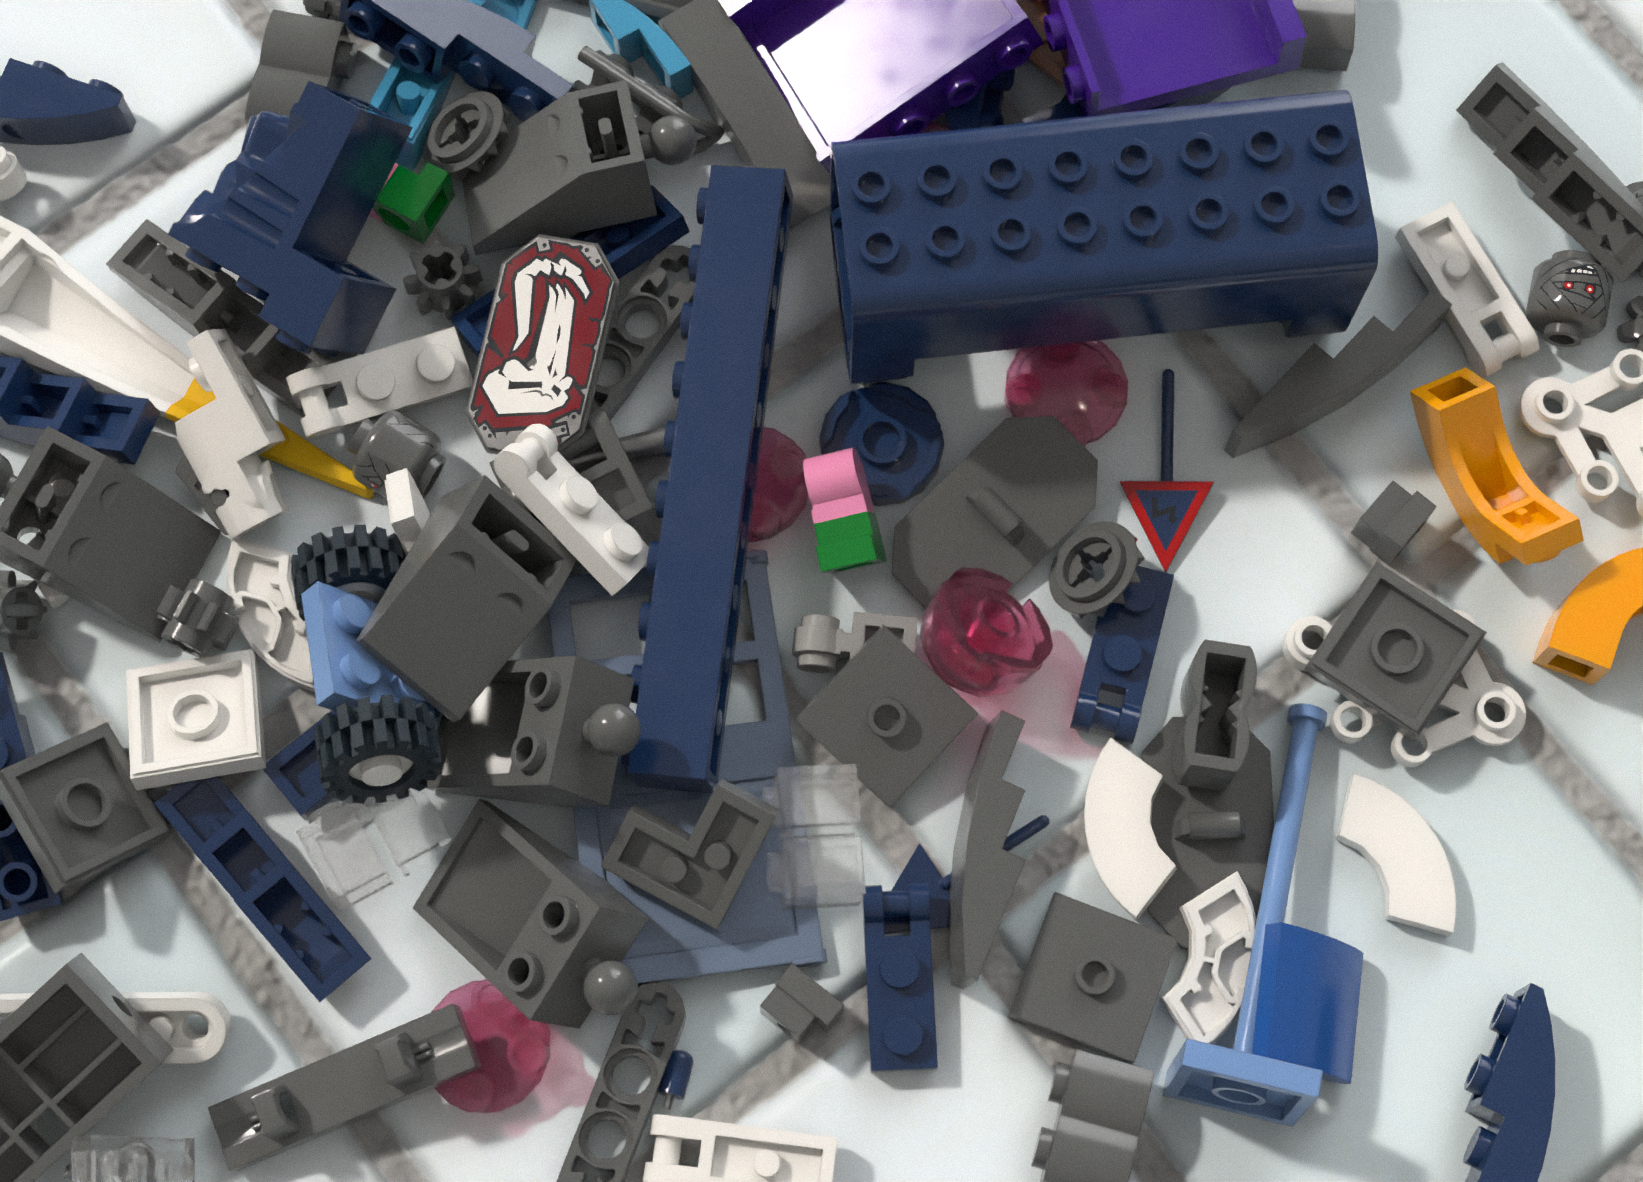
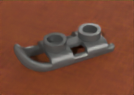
[572,46,724,155]

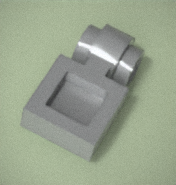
[792,612,918,673]

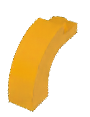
[1410,367,1584,566]
[1532,548,1643,685]

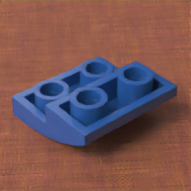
[1252,922,1364,1084]

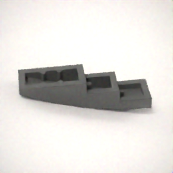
[658,0,830,228]
[1456,62,1643,283]
[106,219,337,418]
[1224,289,1452,458]
[948,710,1026,990]

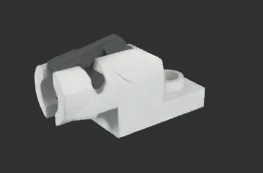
[175,329,288,539]

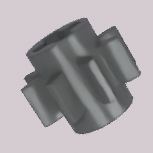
[403,239,483,321]
[0,570,47,651]
[156,579,239,658]

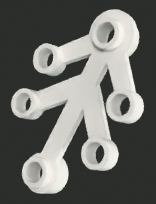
[1519,349,1643,517]
[1283,609,1526,767]

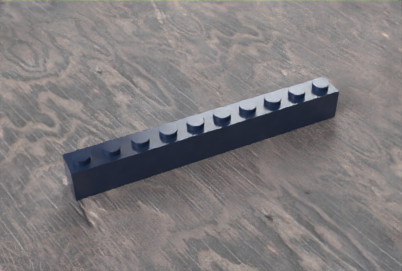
[621,165,793,793]

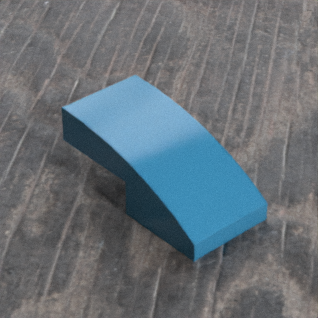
[589,0,693,99]

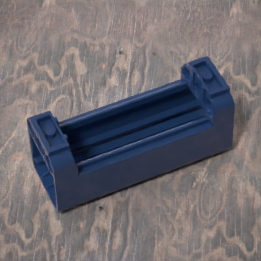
[829,90,1378,384]

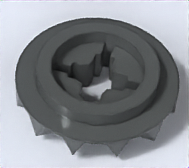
[423,91,511,181]
[1049,522,1145,619]

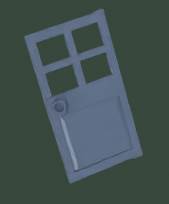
[548,550,828,985]

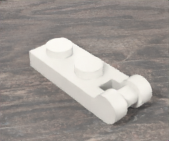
[1395,201,1539,379]
[286,326,473,438]
[494,424,649,597]
[643,1114,838,1182]

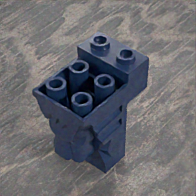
[168,81,413,358]

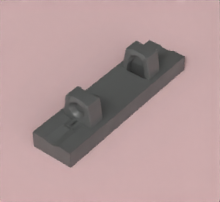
[208,1003,482,1171]

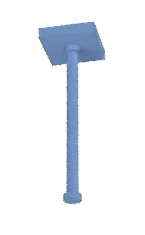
[1162,703,1327,1127]

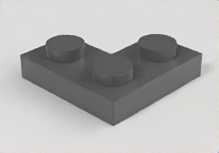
[600,779,780,929]

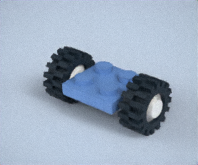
[291,525,442,804]

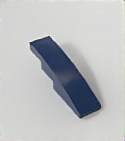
[0,356,160,465]
[154,776,372,1003]

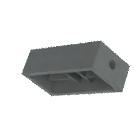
[0,952,174,1182]

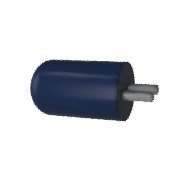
[658,1050,694,1110]

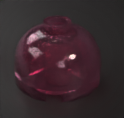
[920,567,1053,697]

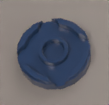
[819,382,944,506]

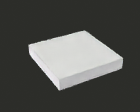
[126,649,266,790]

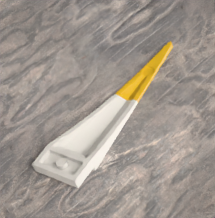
[0,216,374,499]

